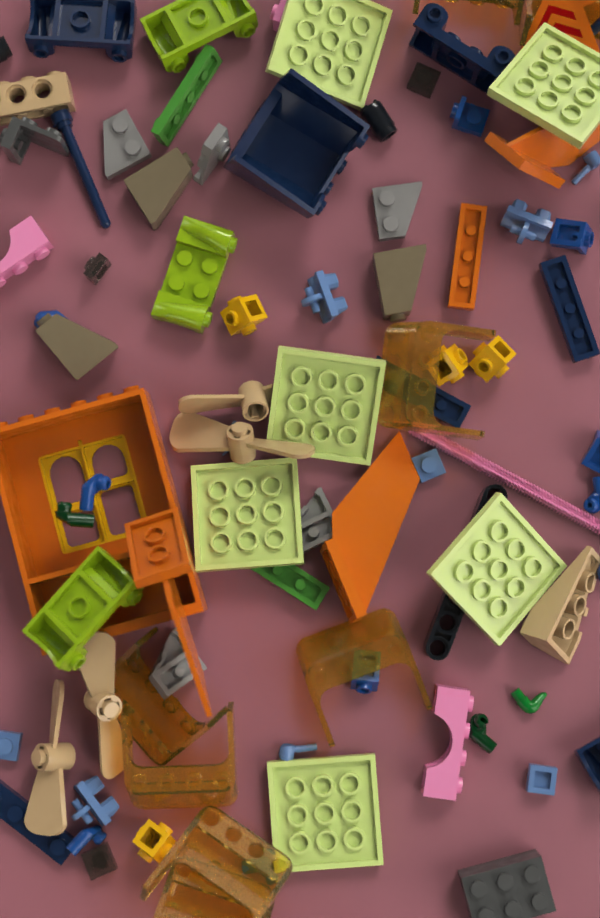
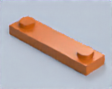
[447,203,487,311]

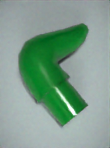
[511,688,547,714]

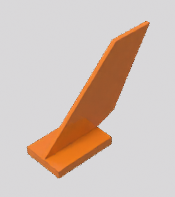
[484,124,600,189]
[320,431,420,624]
[124,507,212,718]

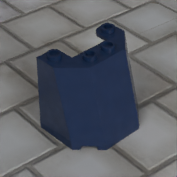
[224,68,370,219]

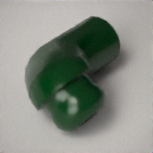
[55,502,94,528]
[469,713,497,754]

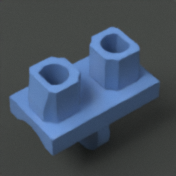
[500,199,553,244]
[301,270,348,324]
[71,775,120,826]

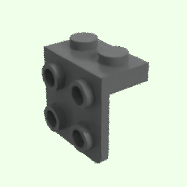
[0,116,70,165]

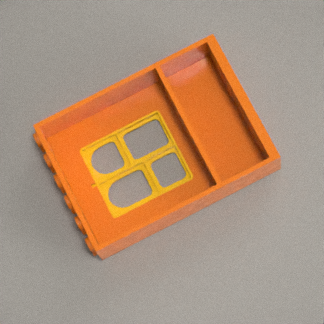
[0,385,208,656]

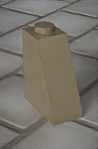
[124,147,194,230]
[372,244,427,323]
[35,313,118,380]

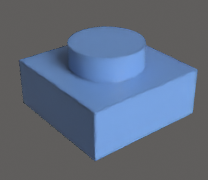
[411,448,446,483]
[0,730,23,761]
[526,763,558,796]

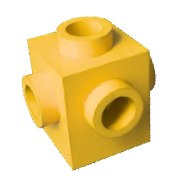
[220,294,268,336]
[468,335,517,383]
[424,343,469,387]
[132,819,177,865]

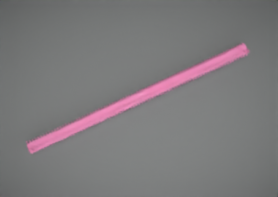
[408,421,600,535]

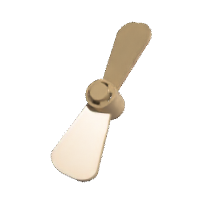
[178,381,274,422]
[169,412,315,464]
[79,631,130,779]
[24,679,76,836]

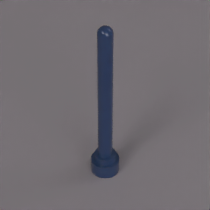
[50,109,111,229]

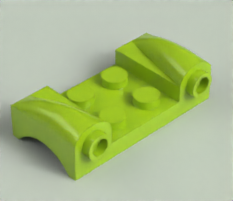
[140,0,258,73]
[151,215,238,335]
[22,546,144,671]

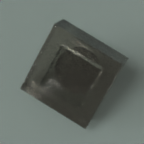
[406,62,441,99]
[83,252,112,285]
[81,842,118,880]

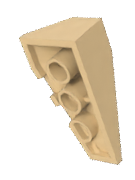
[520,546,600,664]

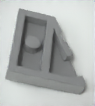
[103,109,152,180]
[193,122,231,186]
[372,181,422,242]
[301,487,333,553]
[148,627,207,700]

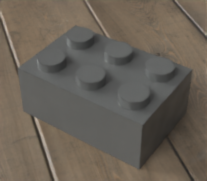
[457,849,556,918]

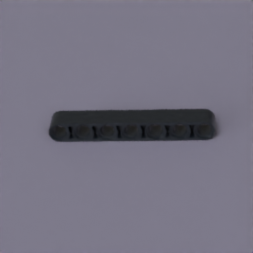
[423,484,508,661]

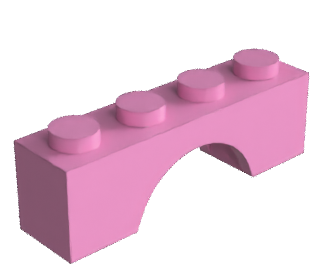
[0,216,54,288]
[421,684,474,801]

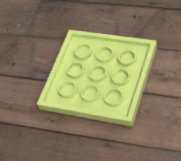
[265,0,393,111]
[487,22,600,149]
[267,345,386,466]
[190,458,304,573]
[426,492,567,646]
[267,753,384,873]

